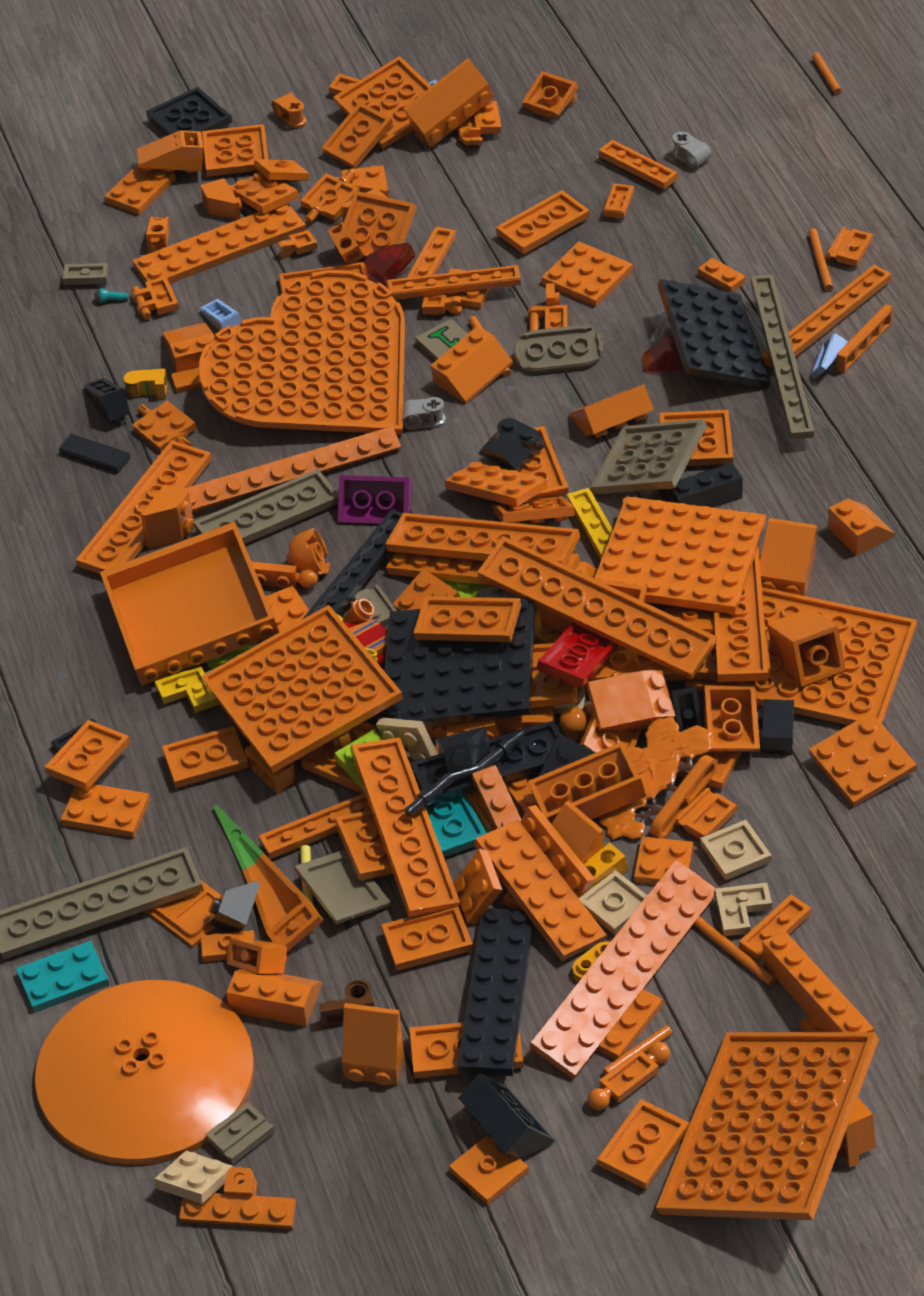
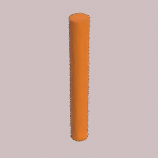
[812,53,841,95]
[603,1025,672,1075]

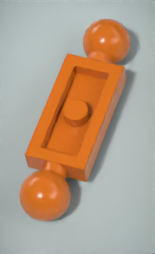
[252,562,318,589]
[588,1042,670,1111]

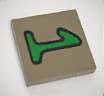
[415,319,468,361]

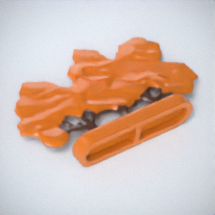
[598,717,718,840]

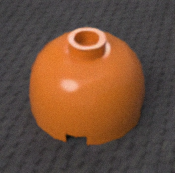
[286,528,330,577]

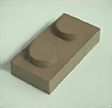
[63,263,109,285]

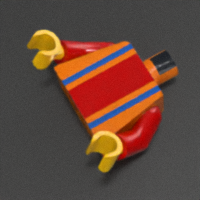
[337,614,388,668]

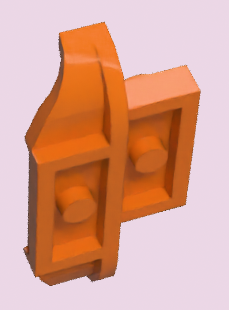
[457,101,501,147]

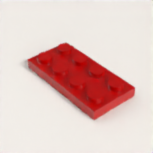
[536,623,619,688]

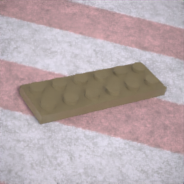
[194,469,339,544]

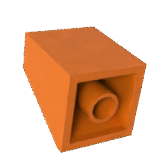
[760,518,817,596]
[767,607,846,687]

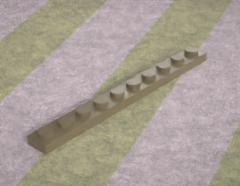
[750,274,814,440]

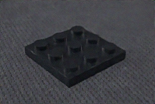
[146,87,232,137]

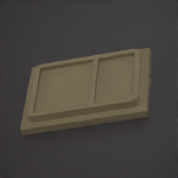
[294,849,391,924]

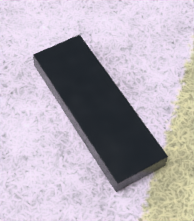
[59,434,130,473]

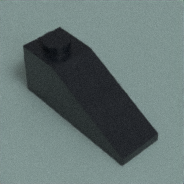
[83,378,131,422]

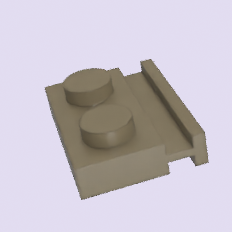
[348,584,397,627]
[205,1102,275,1165]

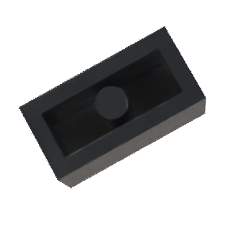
[758,699,794,755]

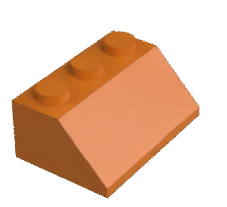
[430,326,513,404]
[569,384,654,438]
[226,969,322,1027]

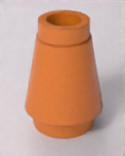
[343,599,374,624]

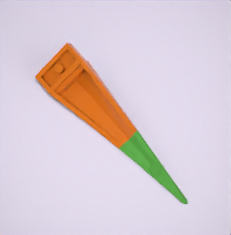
[214,805,324,952]

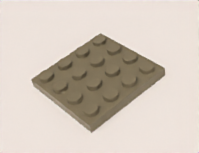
[590,419,707,494]

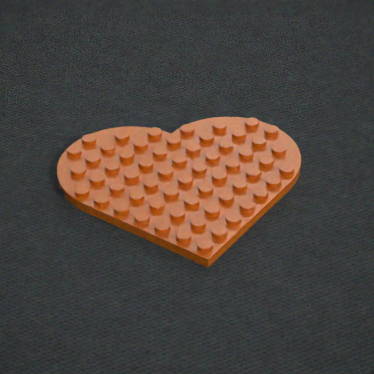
[199,270,405,435]

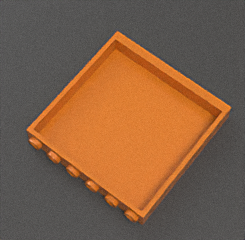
[100,522,279,686]

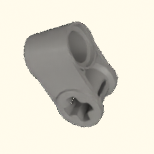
[672,131,712,169]
[402,397,446,430]

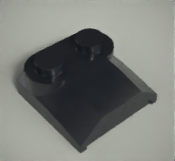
[479,418,544,471]

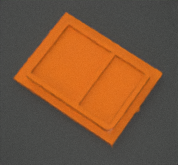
[145,880,221,948]

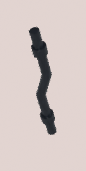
[404,729,526,817]

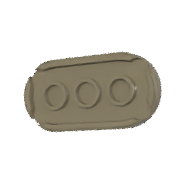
[514,325,603,374]

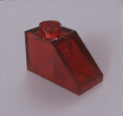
[364,243,416,287]
[643,335,684,372]

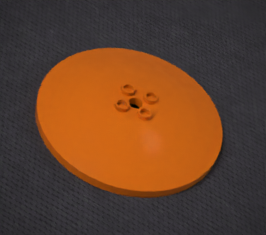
[35,980,254,1165]

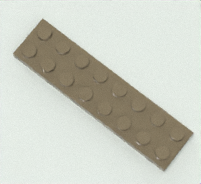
[0,847,203,960]

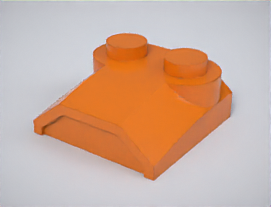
[522,71,579,119]

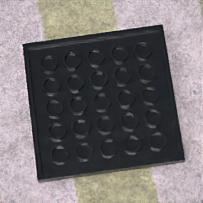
[380,598,536,726]

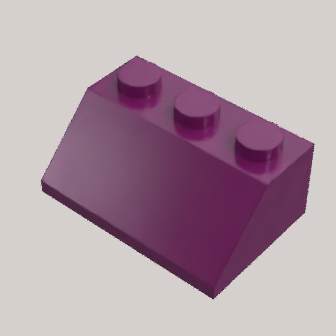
[338,475,413,524]

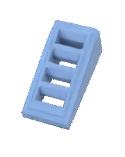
[200,299,241,331]
[811,333,848,379]

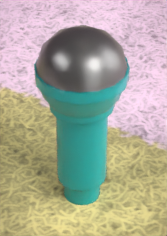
[94,288,128,304]

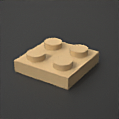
[700,820,771,881]
[579,870,648,935]
[154,1151,233,1204]

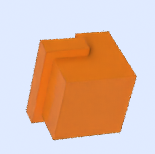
[838,1098,876,1168]

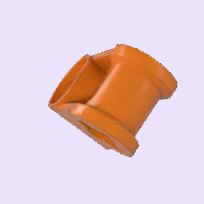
[271,92,306,128]

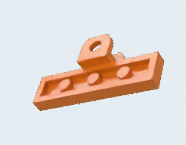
[180,1167,296,1229]

